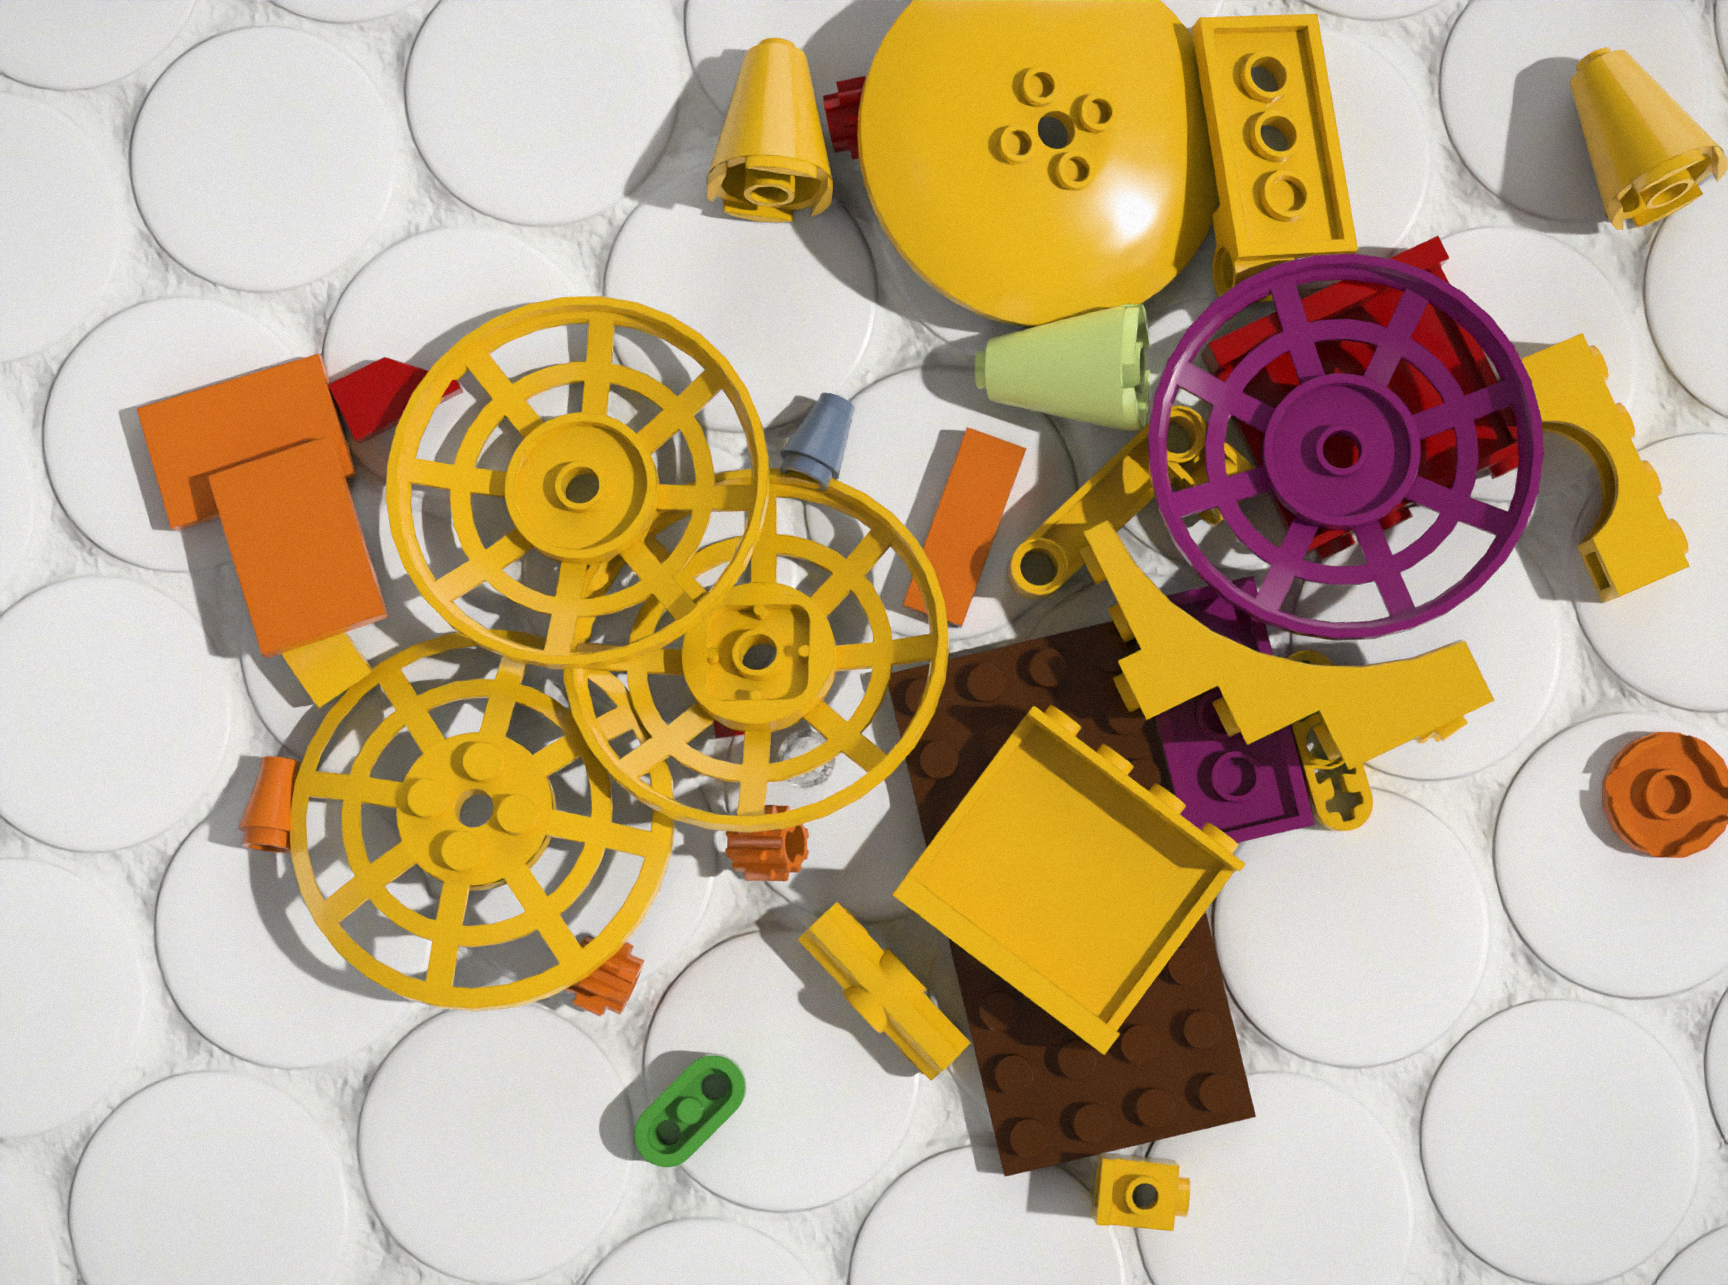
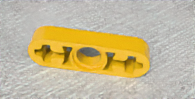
[1286,650,1373,832]

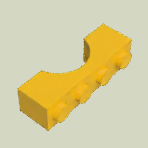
[1498,333,1690,603]

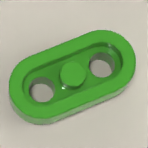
[634,1054,746,1167]

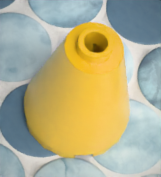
[706,38,834,223]
[1570,47,1728,230]

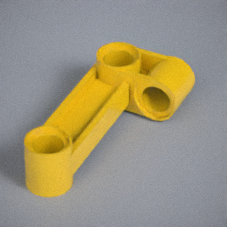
[1007,405,1254,600]

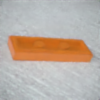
[902,427,1027,628]

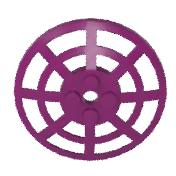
[1148,254,1544,641]

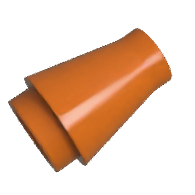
[238,756,300,853]

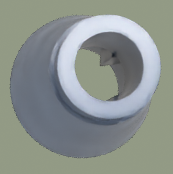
[780,392,855,492]

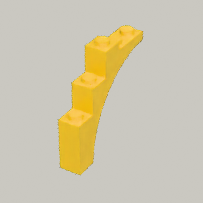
[1079,520,1495,770]

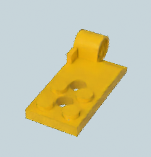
[1191,14,1358,303]

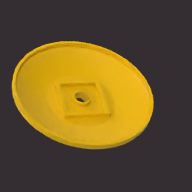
[857,0,1220,328]

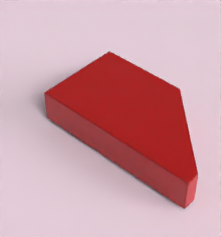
[328,357,463,444]

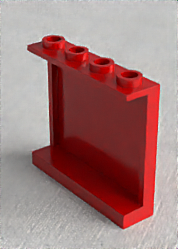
[1201,236,1519,560]

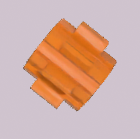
[725,805,809,881]
[564,935,645,1017]

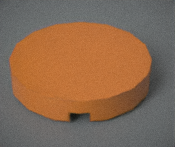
[1602,732,1728,858]

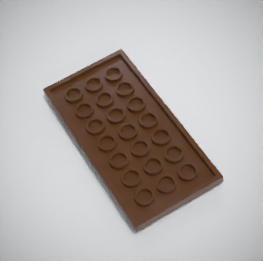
[888,621,1256,1177]

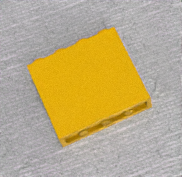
[892,705,1245,1055]

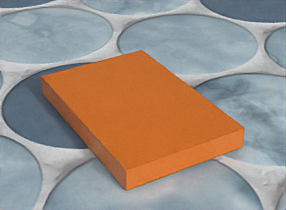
[136,354,357,531]
[208,435,389,659]

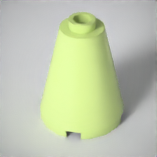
[975,303,1150,432]

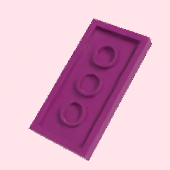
[1137,575,1315,843]

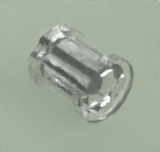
[777,730,836,789]

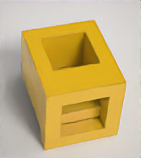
[1091,1153,1190,1231]

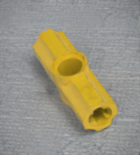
[797,901,971,1081]

